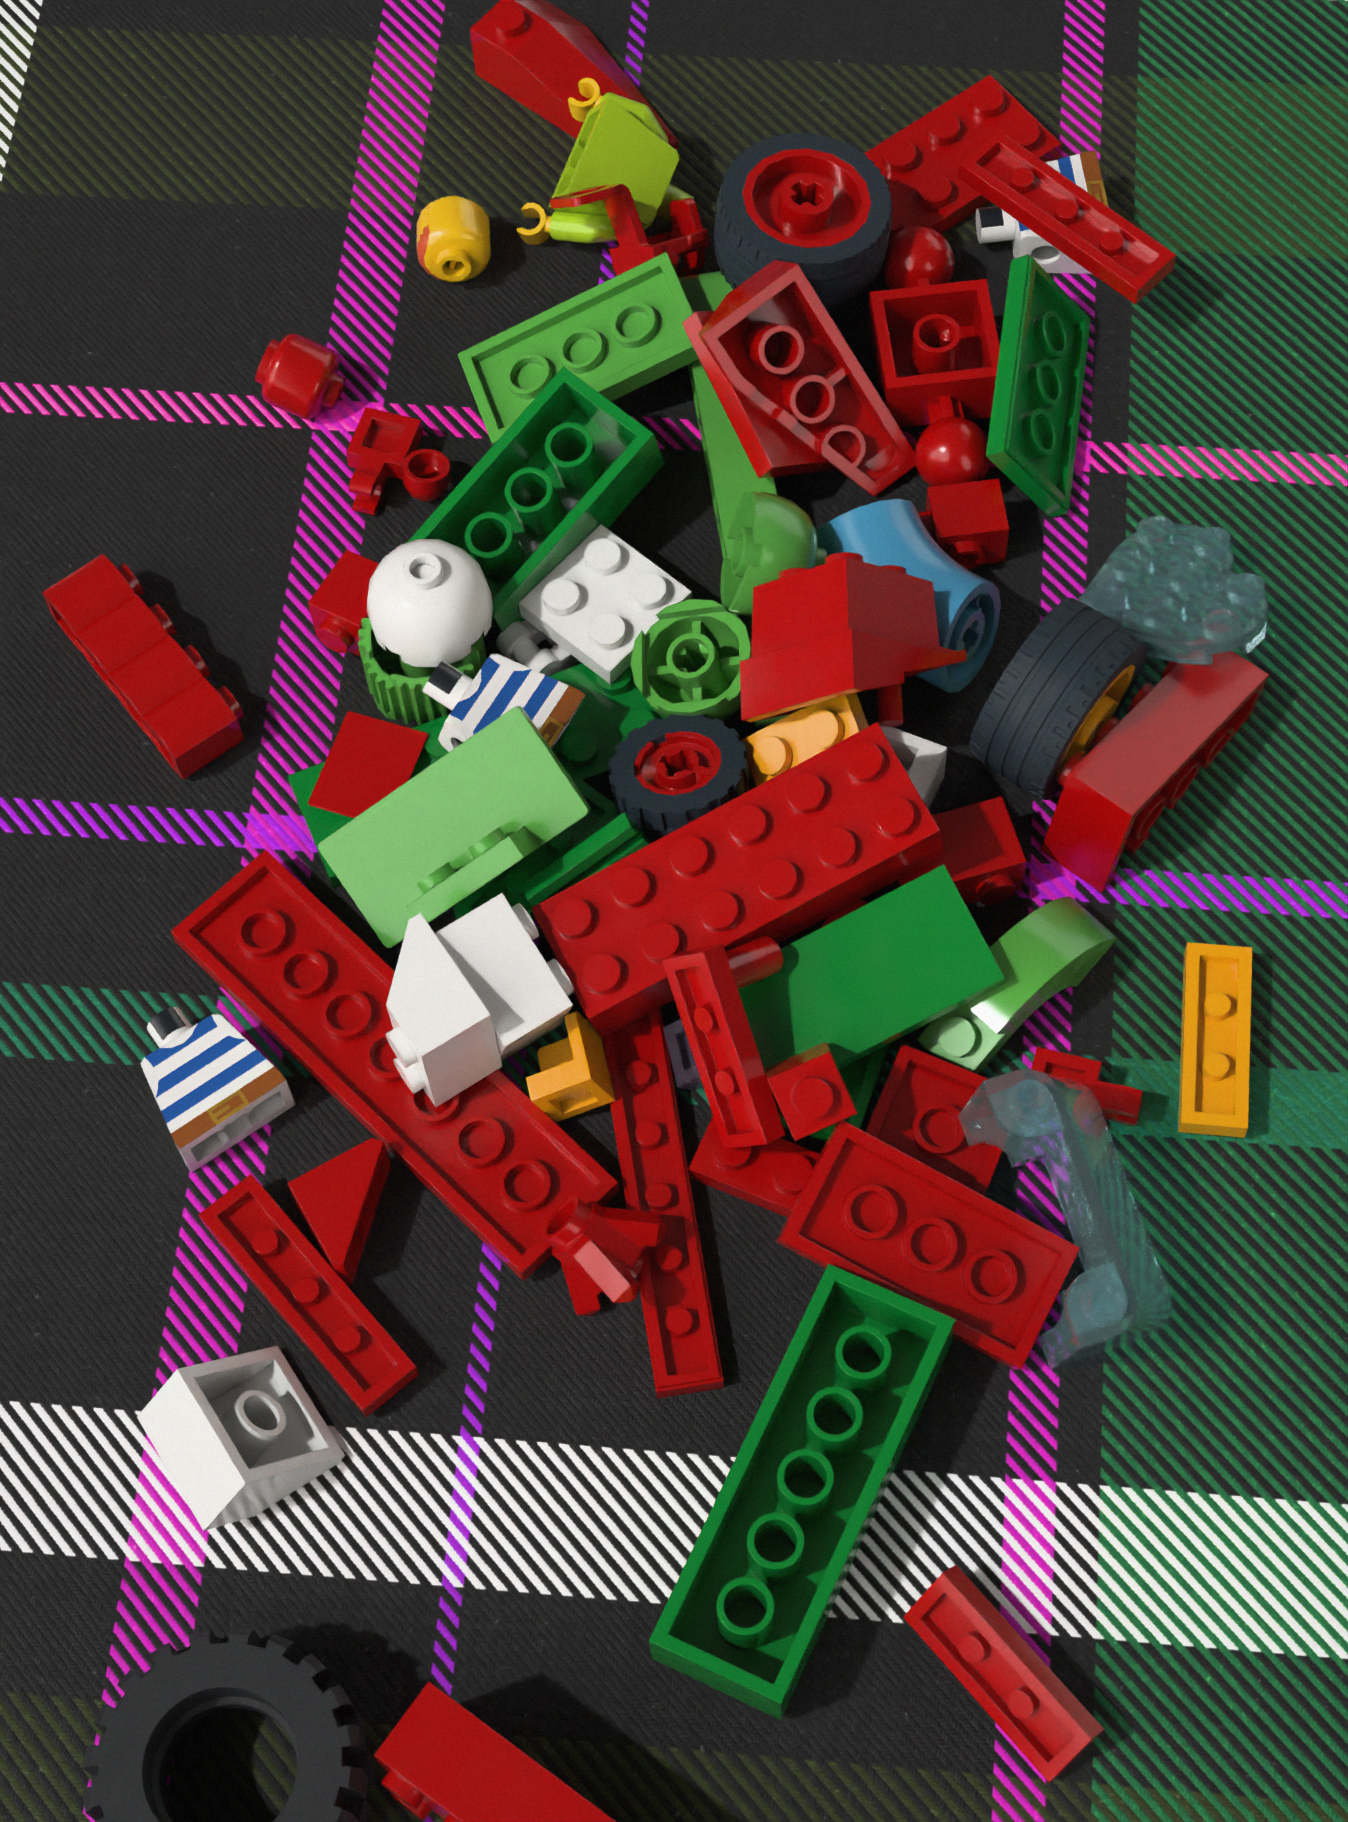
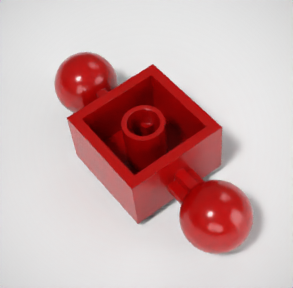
[868,226,1000,487]

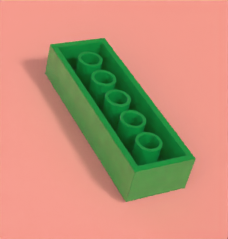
[649,1263,956,1720]

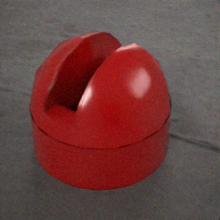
[402,449,450,501]

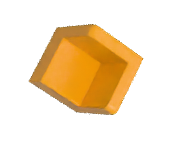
[526,1011,616,1123]

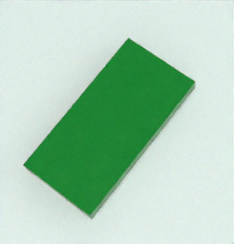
[986,254,1091,518]
[738,864,1006,1102]

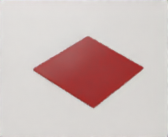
[308,711,428,818]

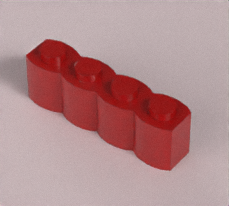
[42,554,244,780]

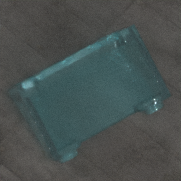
[958,1069,1172,1370]

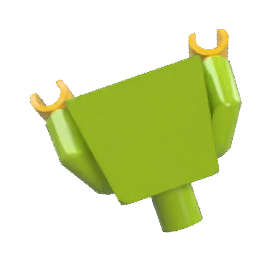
[516,78,694,245]

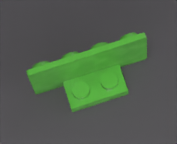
[318,706,591,948]

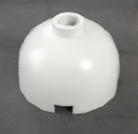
[367,539,493,667]

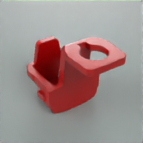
[549,184,710,277]

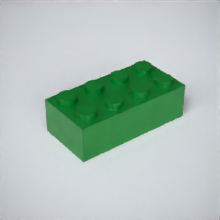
[407,366,665,635]

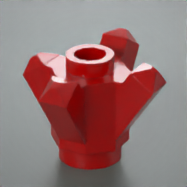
[542,1196,666,1316]

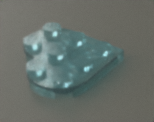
[1078,516,1269,665]

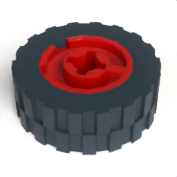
[608,714,753,842]

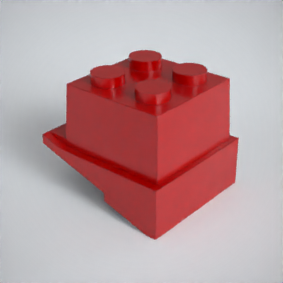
[740,552,967,727]

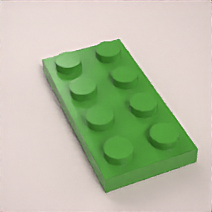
[457,252,699,445]

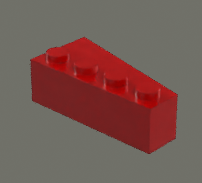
[1040,634,1269,893]

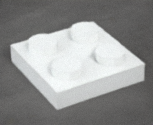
[519,524,692,685]

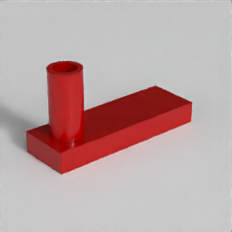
[662,936,785,1149]

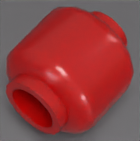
[255,333,346,419]

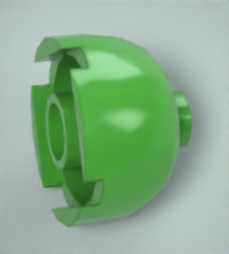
[720,491,827,617]
[630,599,752,721]

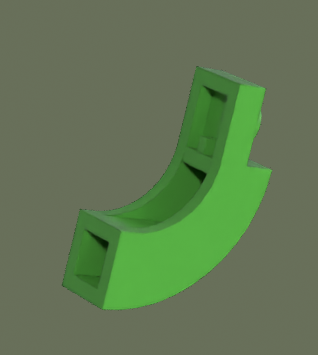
[917,897,1118,1075]

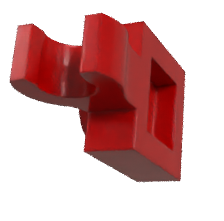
[346,407,423,516]
[1021,1047,1143,1130]

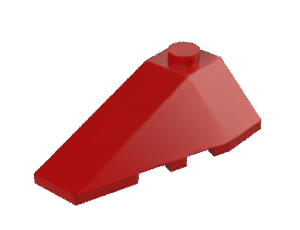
[470,0,678,150]
[698,260,916,497]

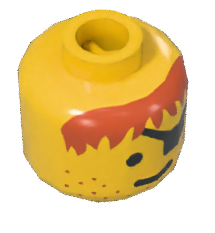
[417,196,491,282]

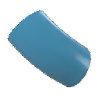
[816,499,1001,693]

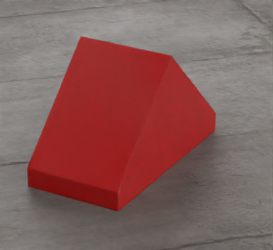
[287,1138,392,1286]

